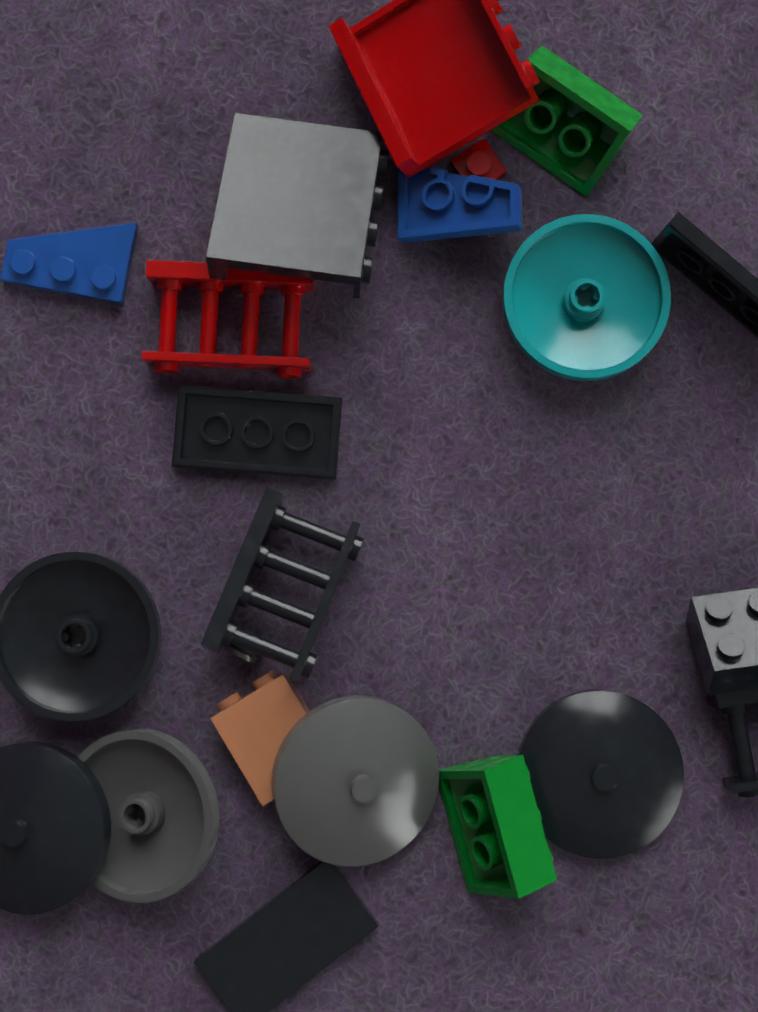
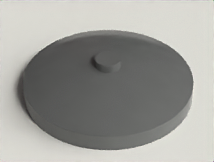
[271,695,439,867]
[78,728,219,903]

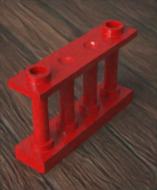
[142,260,315,379]

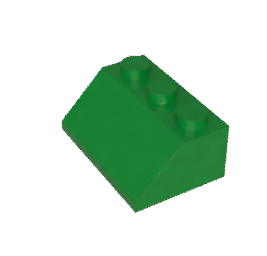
[491,46,643,197]
[439,755,557,899]

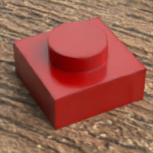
[450,138,507,180]

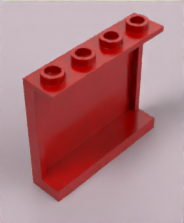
[328,0,540,178]

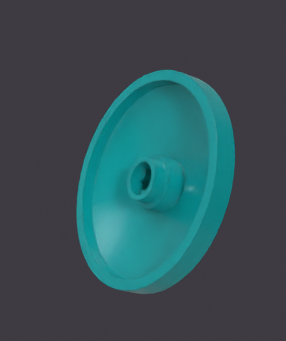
[502,214,671,381]

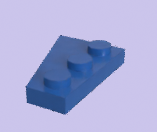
[398,167,522,243]
[0,223,139,305]

